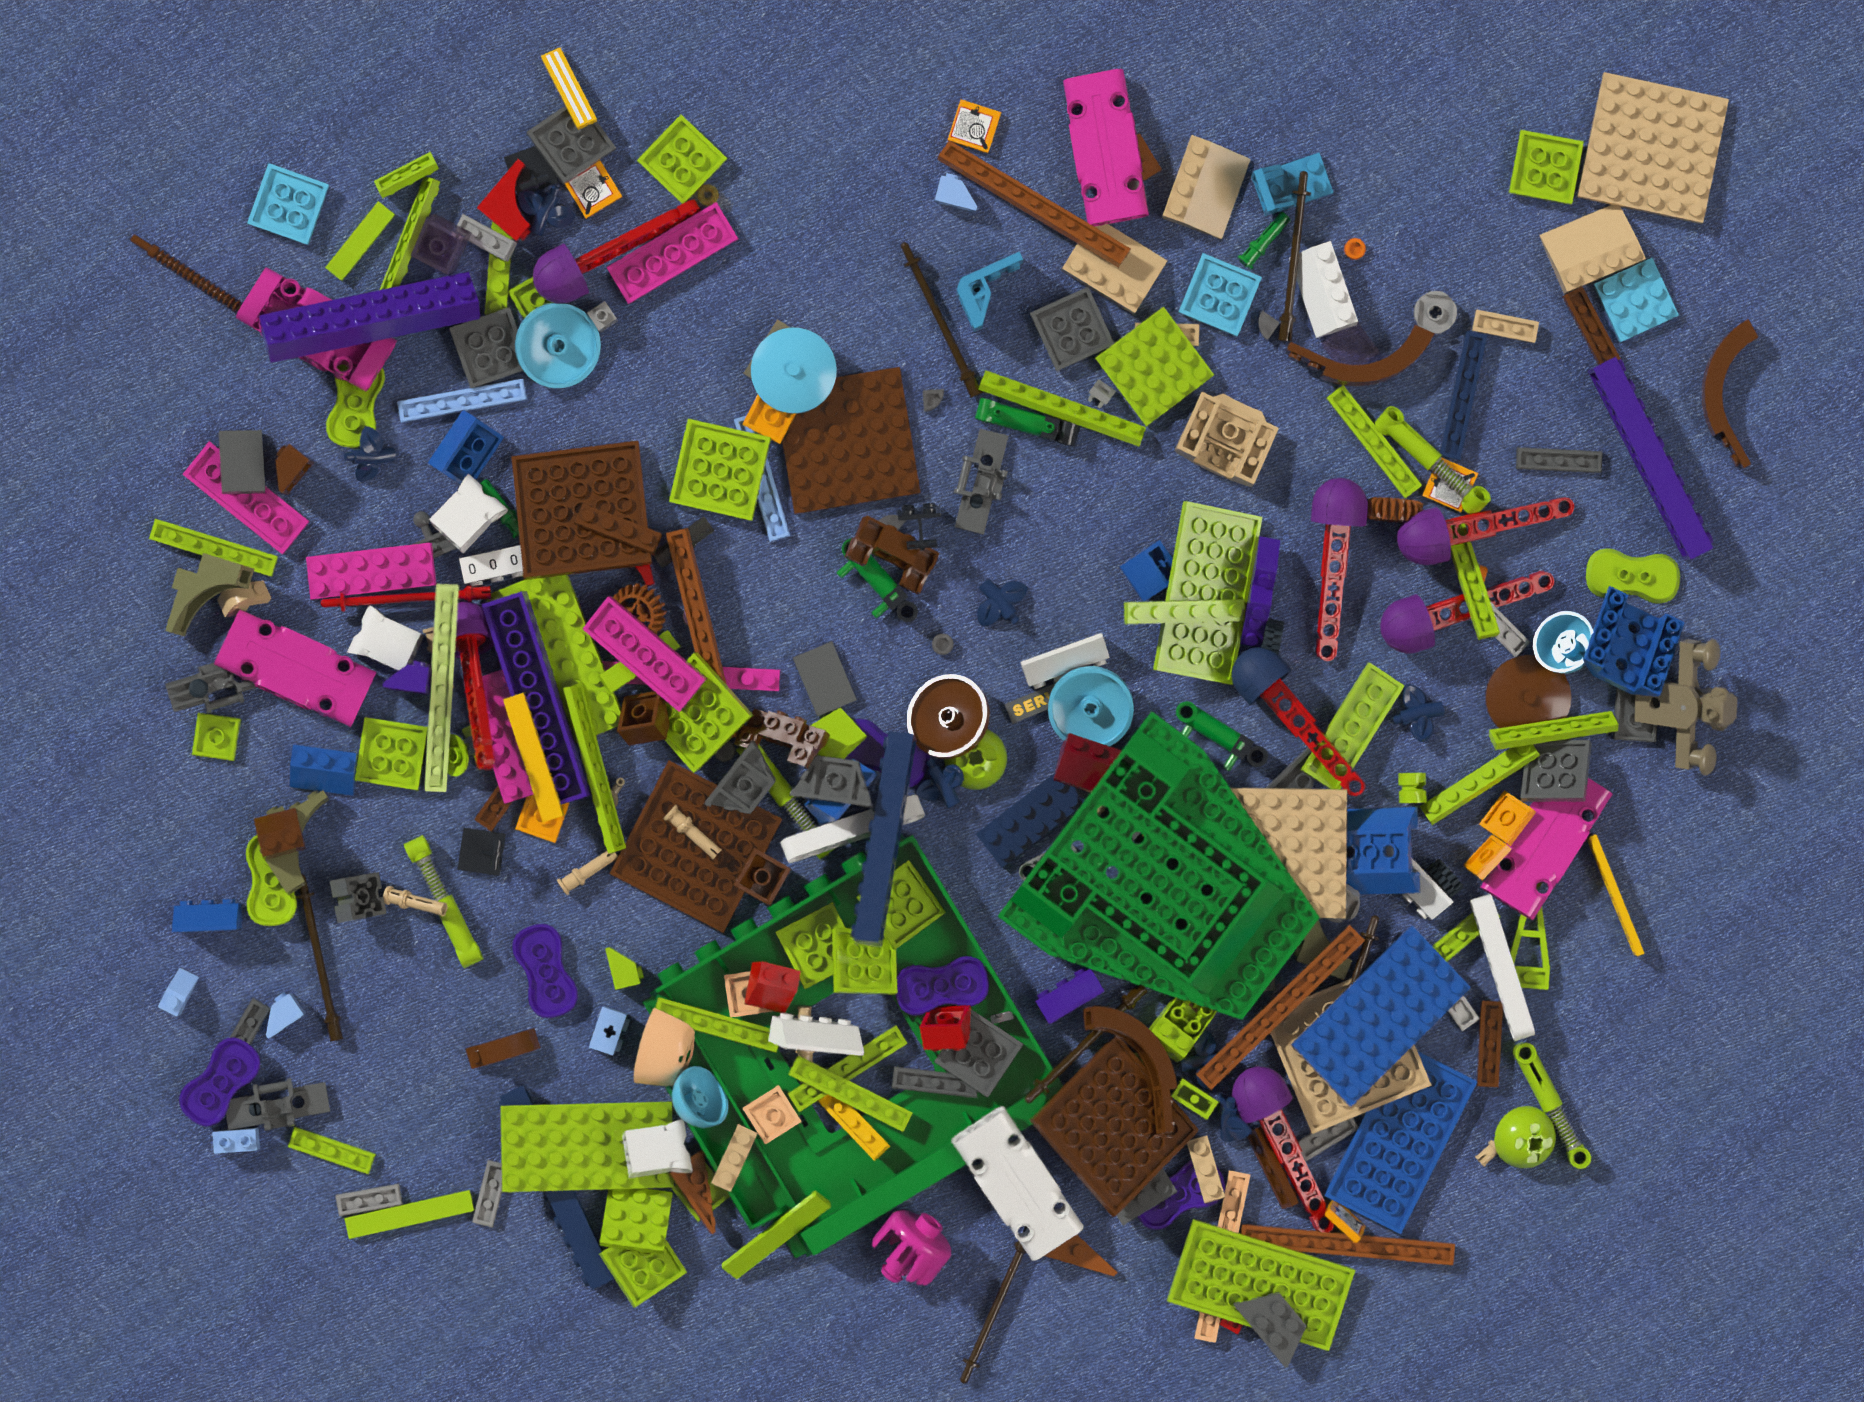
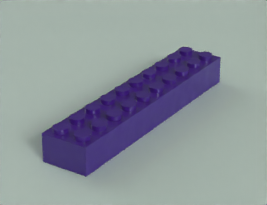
[259,272,480,363]
[1587,357,1714,560]
[482,591,592,805]

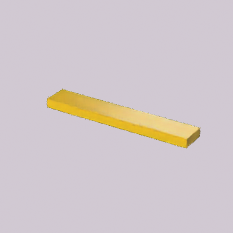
[503,693,564,822]
[1586,834,1645,956]

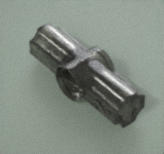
[653,516,714,568]

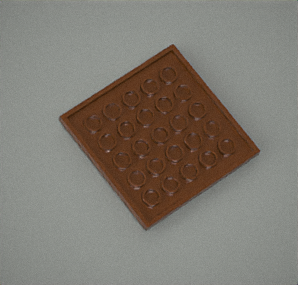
[782,367,921,514]
[511,441,652,580]
[610,760,782,933]
[1030,1035,1199,1217]

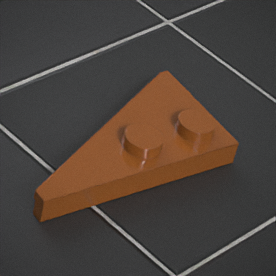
[668,1149,716,1234]
[1044,1234,1118,1276]

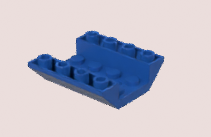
[1583,586,1685,697]
[1346,807,1420,894]

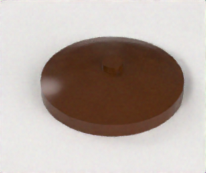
[1485,655,1571,728]
[907,674,990,759]

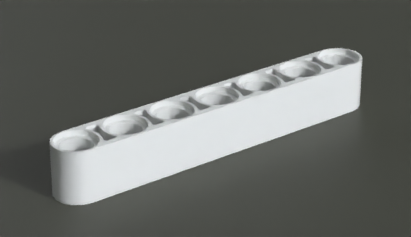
[780,795,925,863]
[1470,894,1535,1041]

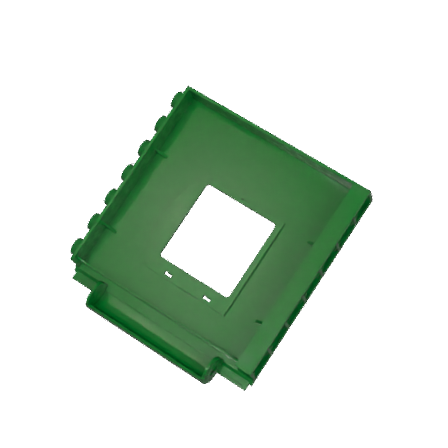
[642,833,1063,1258]

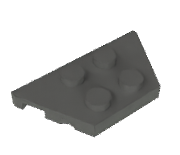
[704,740,776,814]
[790,755,872,807]
[1233,1292,1306,1368]

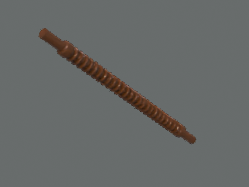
[130,234,242,312]

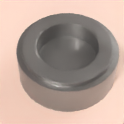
[932,634,953,655]

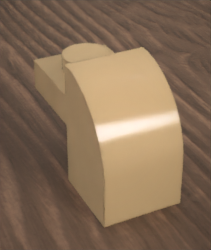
[217,580,271,617]

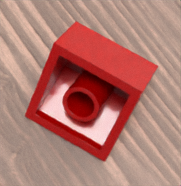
[744,961,801,1013]
[920,1005,971,1051]

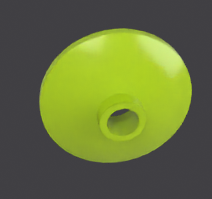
[448,734,469,776]

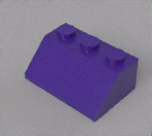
[383,661,431,695]
[1035,967,1104,1024]

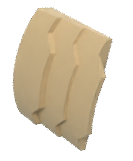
[1174,392,1279,487]

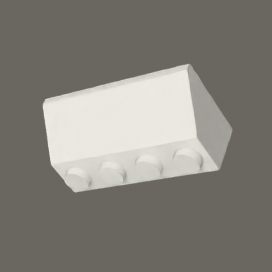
[1289,241,1358,338]
[1020,633,1110,689]
[1386,845,1453,920]
[769,1013,864,1056]

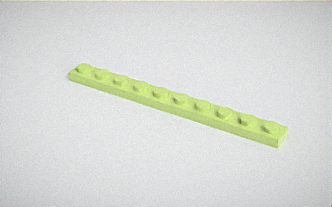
[424,584,459,792]

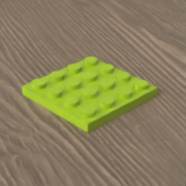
[1095,307,1214,426]
[669,419,771,521]
[665,652,753,773]

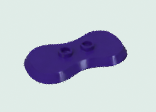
[845,719,930,787]
[512,924,578,1018]
[895,956,989,1015]
[179,1037,260,1127]
[1137,1160,1225,1230]

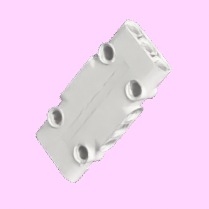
[952,1107,1084,1261]

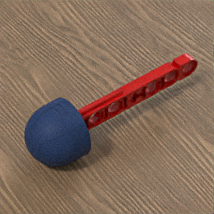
[1232,647,1366,796]

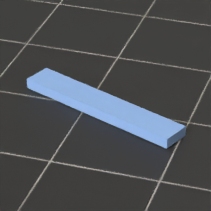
[397,379,527,423]
[734,415,790,542]

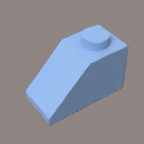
[935,173,977,213]
[158,968,199,1016]
[266,992,306,1039]

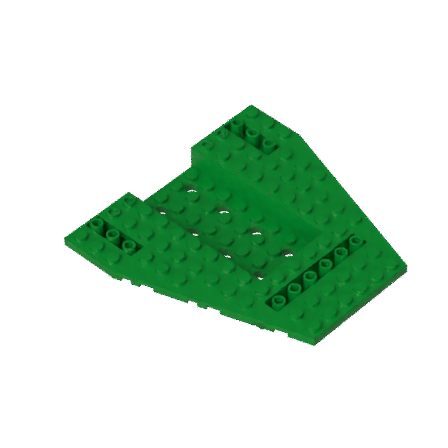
[998,711,1320,1020]

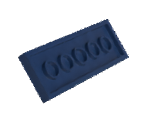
[976,773,1090,867]

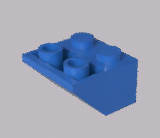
[1120,540,1173,602]

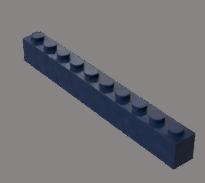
[851,731,917,947]
[498,1084,615,1290]

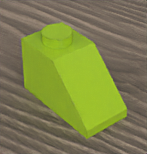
[605,947,644,990]

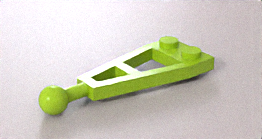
[1510,883,1550,990]

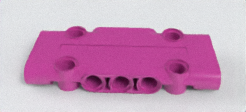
[1063,69,1149,227]
[236,267,397,392]
[214,609,376,727]
[1480,778,1613,920]

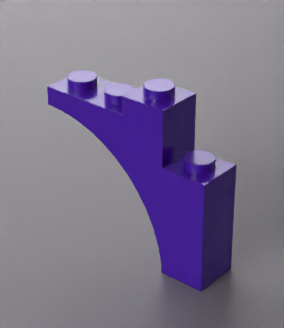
[1240,536,1280,647]

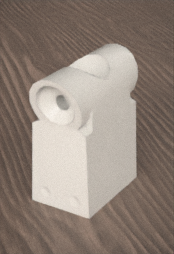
[429,474,508,554]
[347,605,425,670]
[622,1119,693,1178]

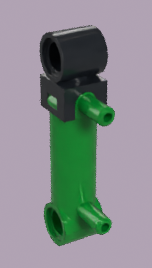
[974,398,1081,447]
[837,539,918,623]
[1175,701,1268,772]

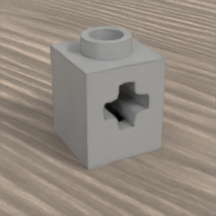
[587,301,618,333]

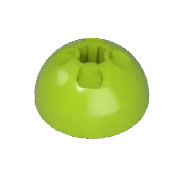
[944,729,1007,790]
[1494,1106,1556,1169]

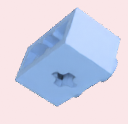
[589,1006,630,1055]
[212,1127,260,1154]

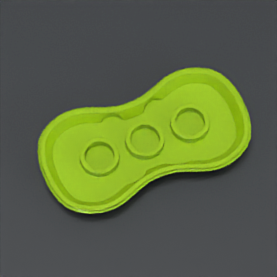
[326,365,385,448]
[1586,548,1680,604]
[246,835,297,926]

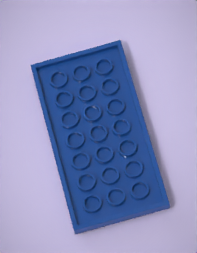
[1291,926,1471,1107]
[1324,1051,1478,1234]

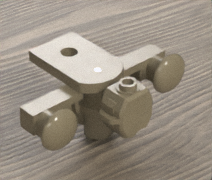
[1635,639,1737,776]

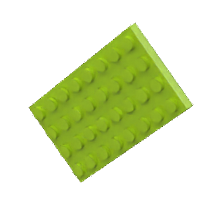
[1153,501,1263,685]
[486,575,621,743]
[500,1102,674,1192]
[1167,1219,1355,1351]

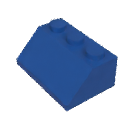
[428,410,504,485]
[290,745,359,796]
[804,758,877,823]
[172,899,242,932]

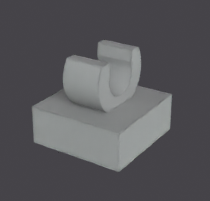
[1088,379,1116,408]

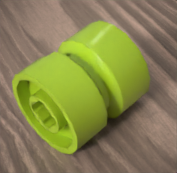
[1398,773,1427,803]

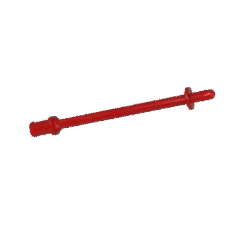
[320,585,492,612]

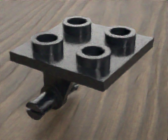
[504,146,559,197]
[897,503,941,551]
[457,828,506,876]

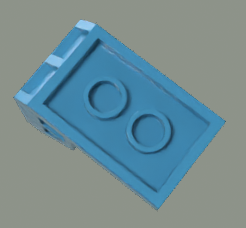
[1251,153,1333,216]
[956,252,1023,332]

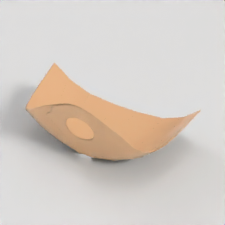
[634,1008,695,1086]

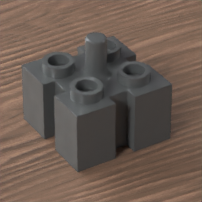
[330,872,387,923]

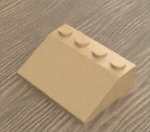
[1162,135,1250,239]
[1539,205,1646,294]
[1062,224,1167,315]

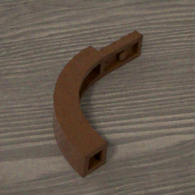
[1702,319,1759,469]
[1284,325,1435,386]
[1083,1006,1177,1134]

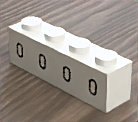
[459,545,523,587]

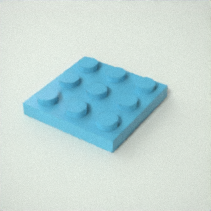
[247,163,330,245]
[1178,253,1262,337]
[1593,258,1679,342]

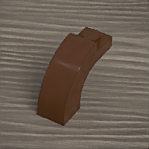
[466,1028,540,1069]

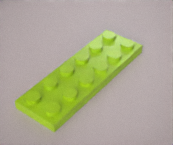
[1301,662,1404,789]

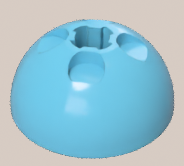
[1533,611,1593,674]
[672,1066,728,1128]

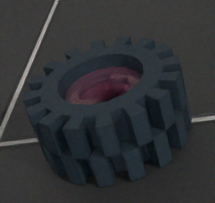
[1261,618,1284,655]
[1426,858,1464,898]

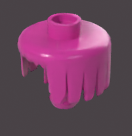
[872,1209,952,1286]

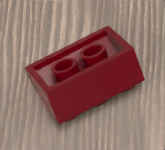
[1053,733,1122,793]

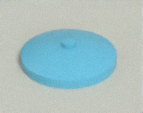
[515,303,601,388]
[751,328,837,414]
[1048,666,1134,746]

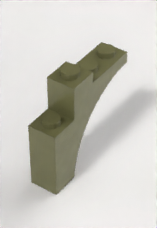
[165,553,254,637]
[259,790,329,896]
[1293,919,1352,980]

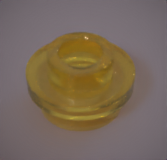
[697,184,719,206]

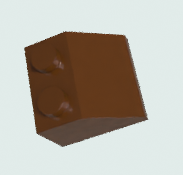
[276,444,314,496]
[617,691,670,746]
[254,808,306,860]
[733,848,791,906]

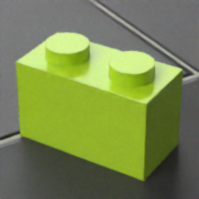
[1171,1077,1218,1119]

